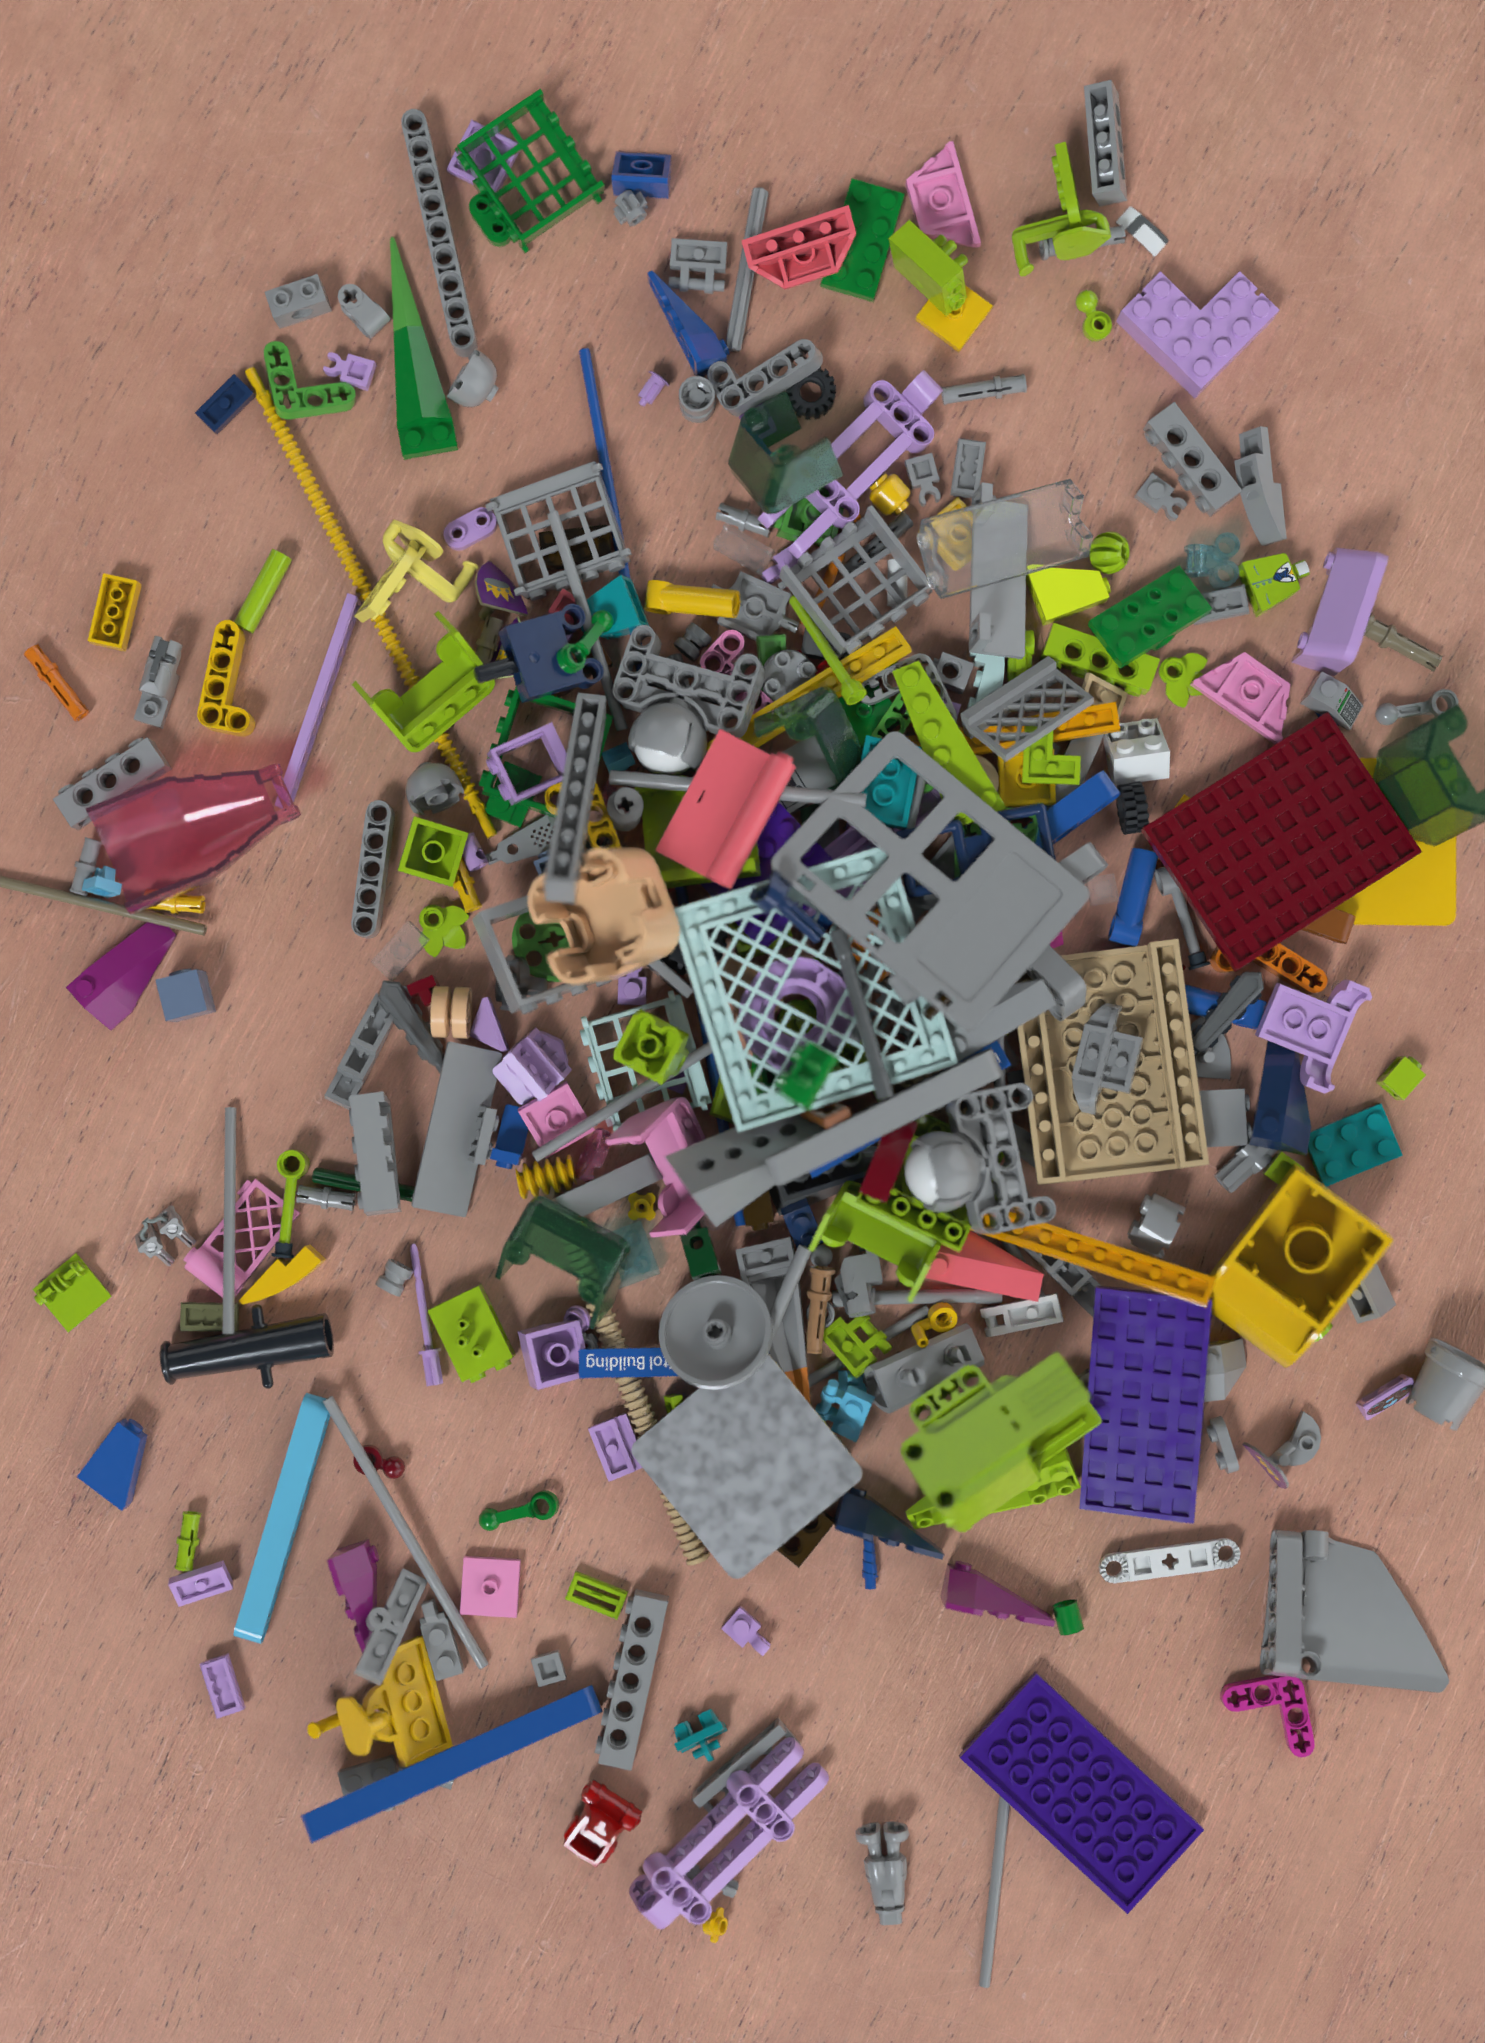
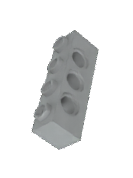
[1084,80,1127,207]
[1143,402,1242,517]
[53,737,172,830]

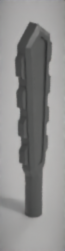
[378,980,444,1073]

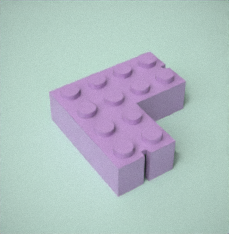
[1116,271,1279,398]

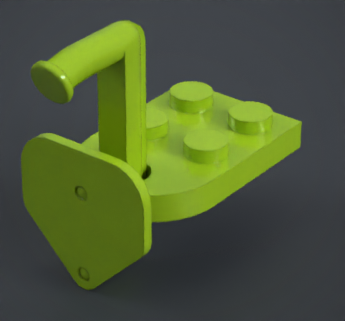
[1012,141,1111,277]

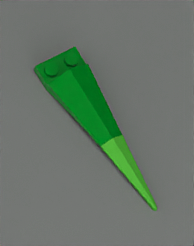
[390,236,458,460]

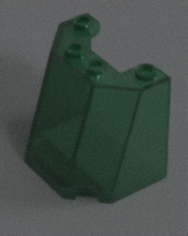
[1373,704,1485,847]

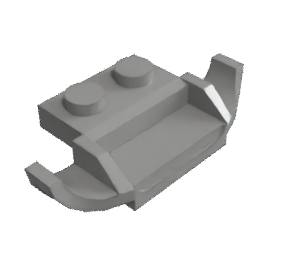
[1071,1003,1143,1115]

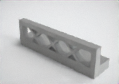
[692,1717,801,1813]

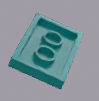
[860,735,922,830]
[1308,1103,1403,1187]

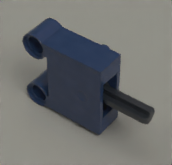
[473,604,604,703]

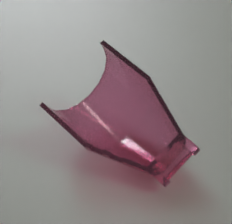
[85,763,301,915]

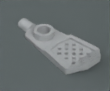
[485,815,555,865]

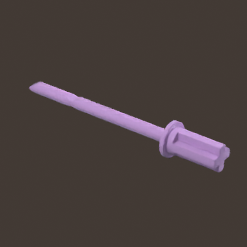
[410,1244,443,1386]

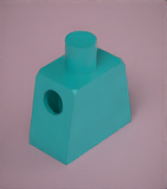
[580,575,649,640]

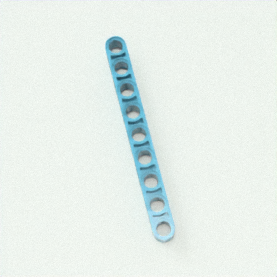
[233,1393,331,1644]

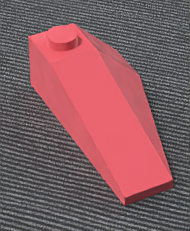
[925,1230,1044,1302]

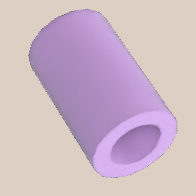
[462,832,489,872]

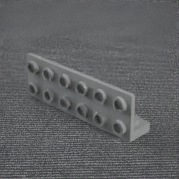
[969,482,1027,659]

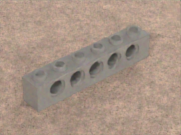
[595,1589,669,1771]

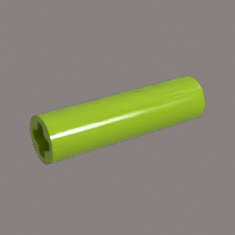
[234,549,292,634]

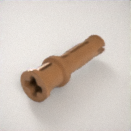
[805,1266,835,1354]

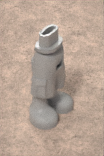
[855,1821,909,1925]

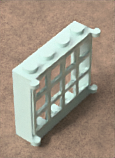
[580,990,712,1131]

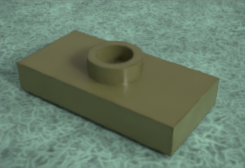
[180,1302,239,1332]

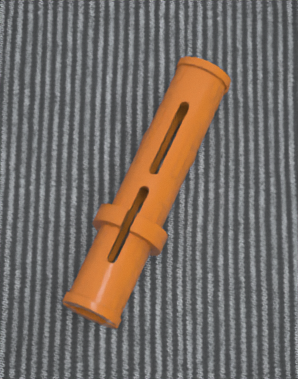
[24,644,90,722]

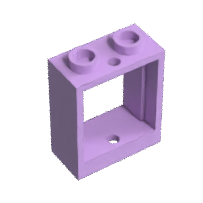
[486,722,567,806]

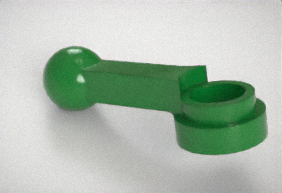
[557,610,614,674]
[479,1490,559,1531]

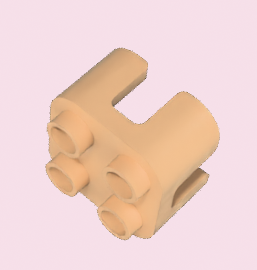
[528,848,680,985]

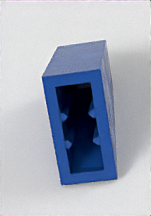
[77,1418,148,1511]

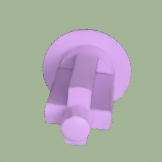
[638,371,670,407]

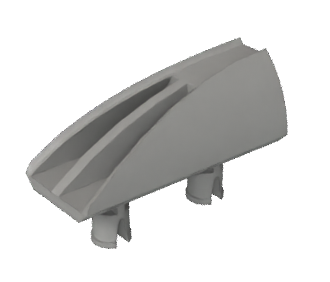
[863,1323,985,1413]

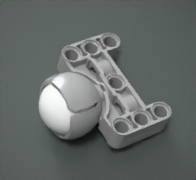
[612,625,765,776]
[905,1083,1056,1234]

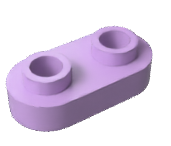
[444,507,497,551]

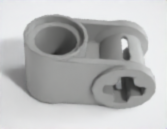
[338,284,391,339]

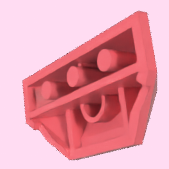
[741,205,857,290]

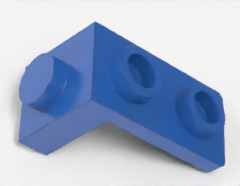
[490,1104,529,1169]

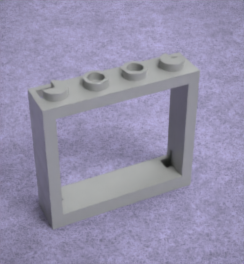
[472,895,612,1014]

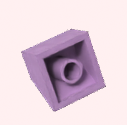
[518,1319,586,1390]

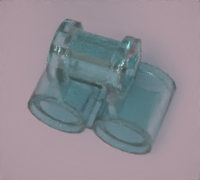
[1184,532,1240,590]

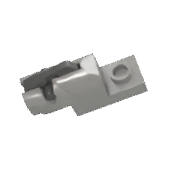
[134,636,183,729]
[835,1246,883,1318]

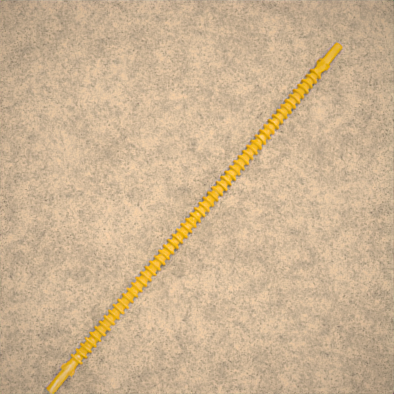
[245,367,497,839]

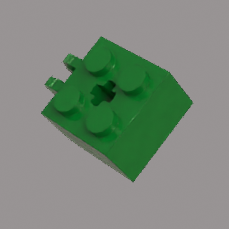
[774,1041,839,1111]

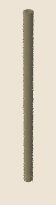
[0,876,207,936]

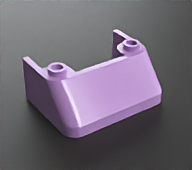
[1291,548,1388,676]

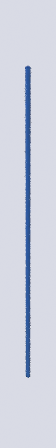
[579,348,746,1226]

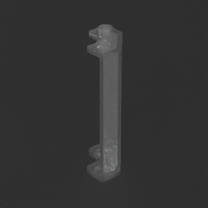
[917,479,1093,599]

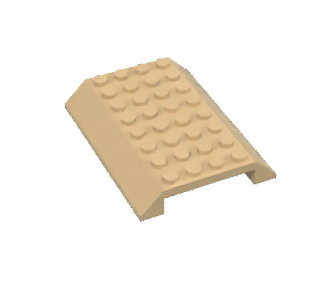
[1015,939,1209,1185]

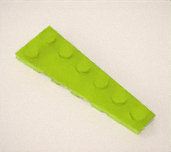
[892,661,1006,826]

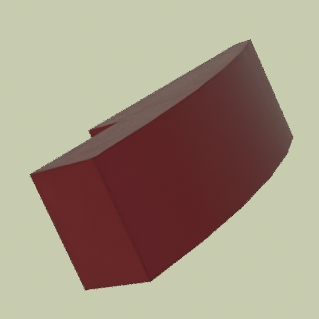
[859,1121,918,1203]

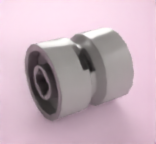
[679,376,715,423]

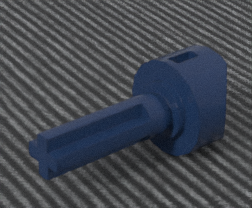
[748,869,826,943]

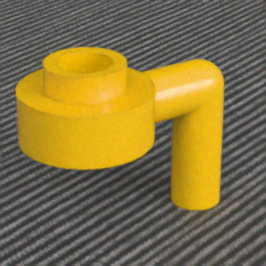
[911,1302,957,1348]

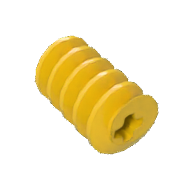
[515,1154,577,1200]

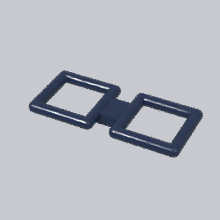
[895,803,1056,898]

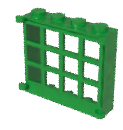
[455,89,605,254]

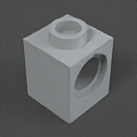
[933,652,974,695]

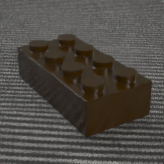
[539,525,612,570]

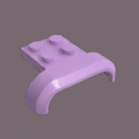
[1255,980,1372,1094]

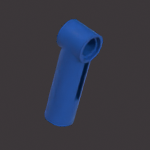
[1108,848,1158,947]
[1185,984,1267,1030]

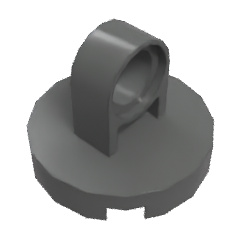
[495,955,548,1011]

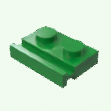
[485,761,543,828]

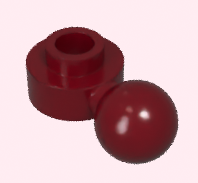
[353,1445,405,1479]

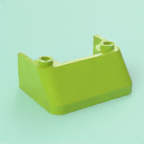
[352,611,495,752]
[808,1181,941,1303]

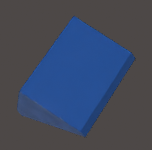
[612,152,671,199]

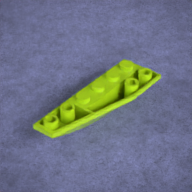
[905,1445,1081,1529]

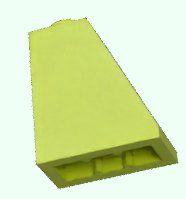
[1026,566,1111,626]

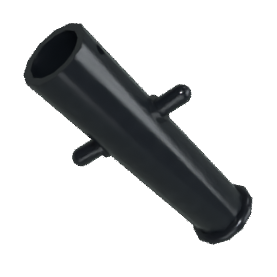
[160,1304,334,1389]

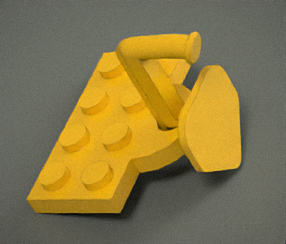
[307,1636,453,1768]

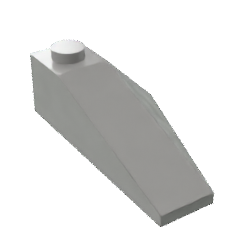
[943,978,1058,1062]

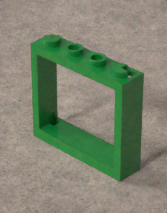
[479,687,613,818]

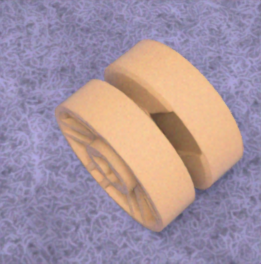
[430,986,472,1039]

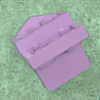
[493,1027,572,1105]

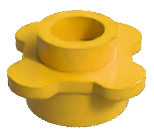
[628,1192,656,1221]
[702,1907,728,1943]

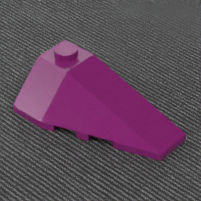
[66,922,177,1030]
[327,1539,379,1654]
[940,1561,1055,1627]

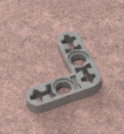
[861,653,957,723]

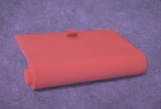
[655,729,796,890]

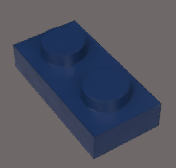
[195,374,256,435]
[780,1198,824,1248]

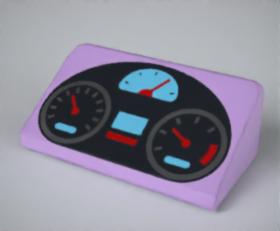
[1356,1374,1414,1420]

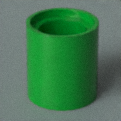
[1052,1599,1084,1635]

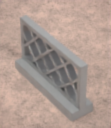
[961,656,1094,762]

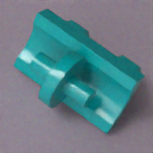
[674,1709,728,1762]

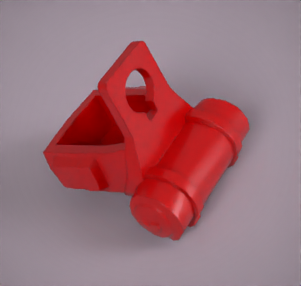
[563,1779,642,1867]

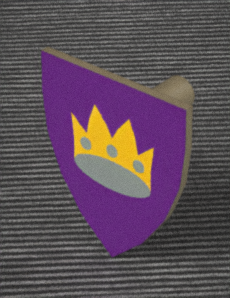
[475,561,528,620]

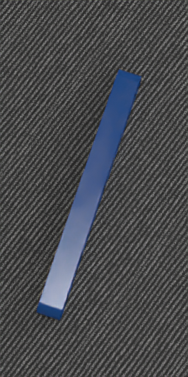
[301,1685,603,1843]

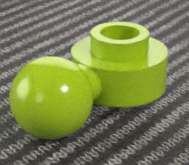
[1076,290,1112,342]

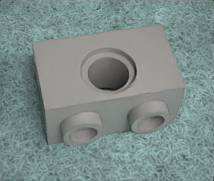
[264,274,332,329]

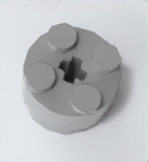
[1127,1193,1185,1258]

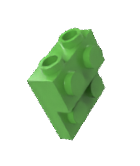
[773,483,844,547]

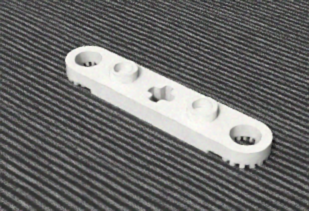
[1098,1538,1241,1584]

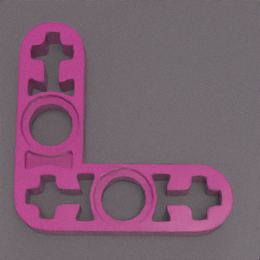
[1220,1675,1315,1757]

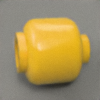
[869,473,910,515]

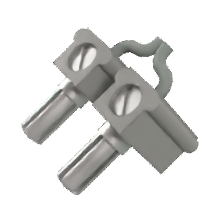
[135,1205,196,1266]

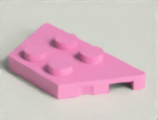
[905,141,981,248]
[1190,652,1290,745]

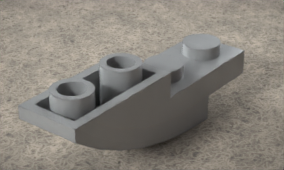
[1234,426,1287,546]

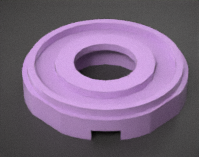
[738,957,854,1071]

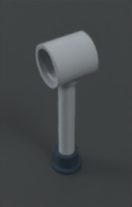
[1154,867,1211,970]

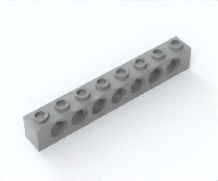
[544,693,606,903]

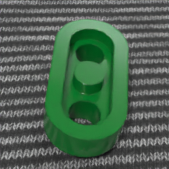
[469,194,511,247]

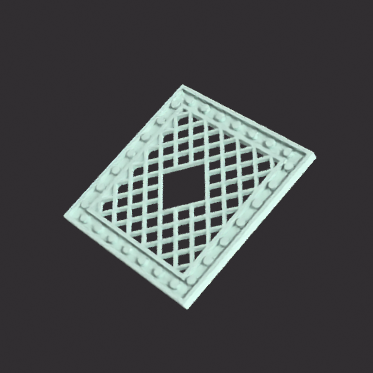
[674,847,958,1132]

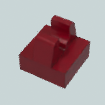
[406,975,440,1007]

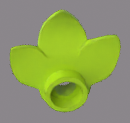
[1159,653,1207,708]
[419,905,469,957]

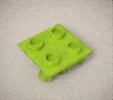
[33,1253,112,1333]

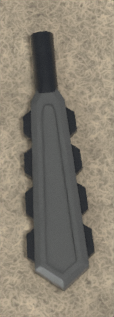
[1192,972,1264,1056]

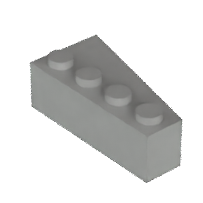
[349,1091,401,1216]

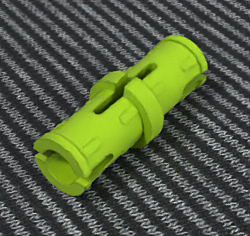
[175,1511,201,1571]

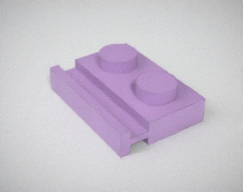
[588,1412,642,1482]

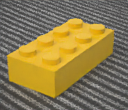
[87,573,142,652]

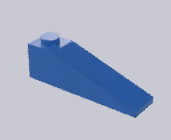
[647,270,730,377]

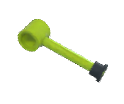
[271,1150,310,1258]

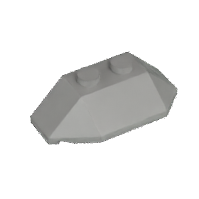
[1204,1338,1247,1402]

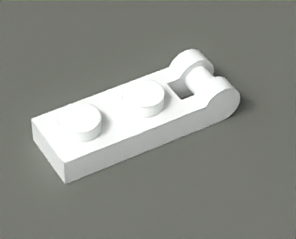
[980,1293,1064,1337]

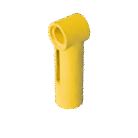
[644,580,741,618]

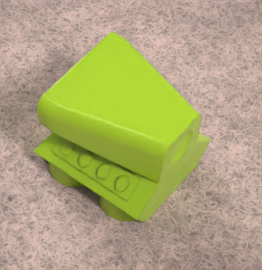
[613,1009,689,1085]

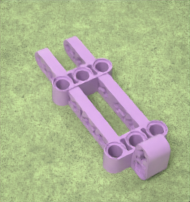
[758,370,943,560]
[629,1737,829,1929]

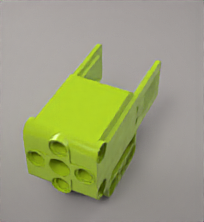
[901,1352,1102,1532]

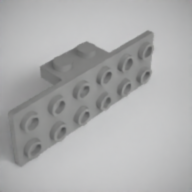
[411,1041,502,1217]

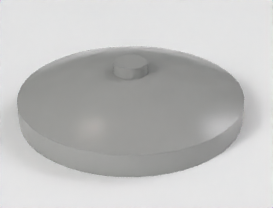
[659,1275,773,1389]

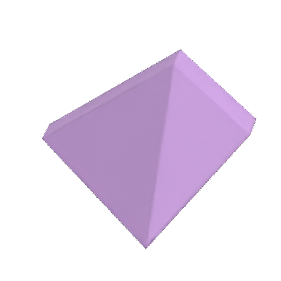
[470,997,509,1052]

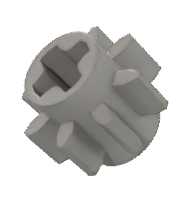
[613,190,648,227]

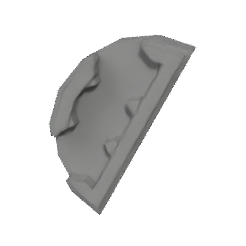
[1288,1410,1321,1466]

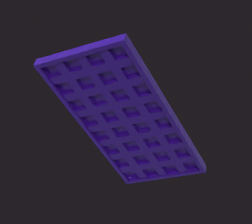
[1079,1285,1212,1524]

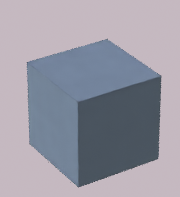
[155,969,216,1022]

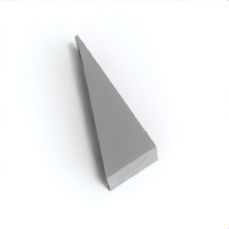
[664,1113,824,1227]

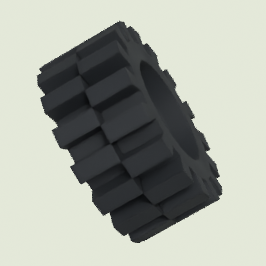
[785,367,836,420]
[1116,782,1149,835]

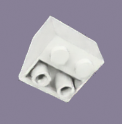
[1103,718,1170,786]

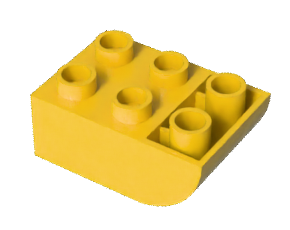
[1208,1163,1394,1368]

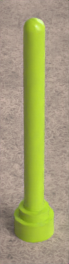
[789,595,867,705]

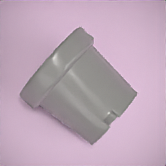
[1406,1338,1485,1431]

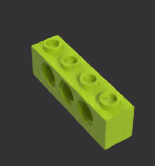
[1040,623,1160,697]

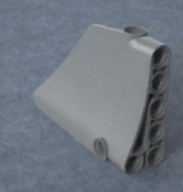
[1260,1529,1449,1693]

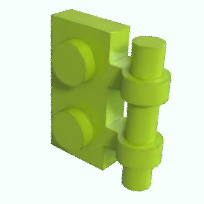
[823,1315,892,1379]

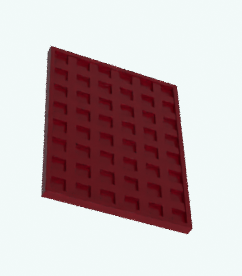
[1141,712,1422,972]

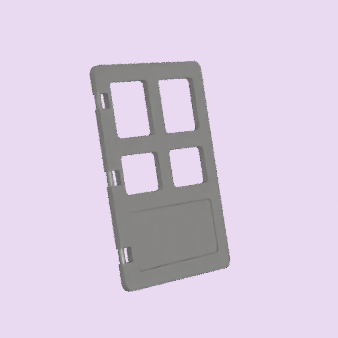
[771,732,1090,1032]

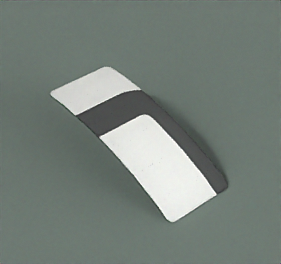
[1116,207,1168,256]

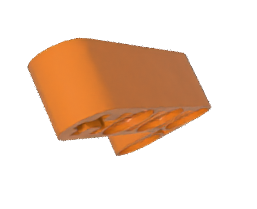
[1210,943,1328,994]

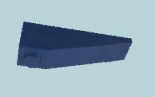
[1249,1041,1311,1156]
[834,1486,944,1560]

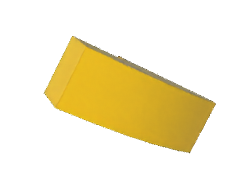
[239,1244,326,1305]

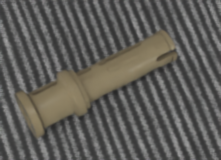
[1363,613,1443,672]

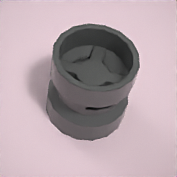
[673,622,712,662]

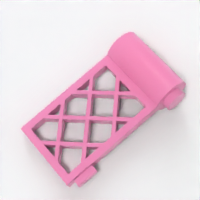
[184,1179,300,1298]

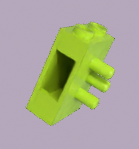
[889,220,968,316]
[428,1284,516,1383]

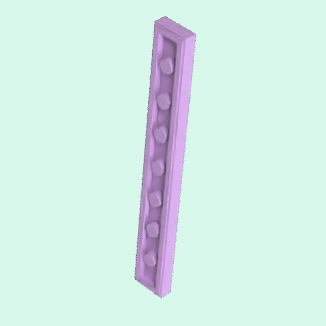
[275,593,362,812]

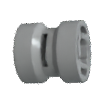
[375,1258,414,1297]

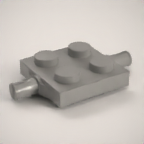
[711,571,800,641]

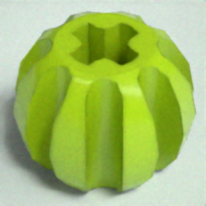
[1089,531,1130,574]

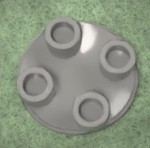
[762,650,816,702]

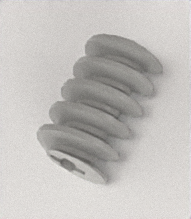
[607,787,643,832]

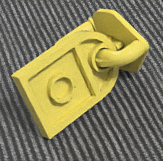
[354,519,479,623]

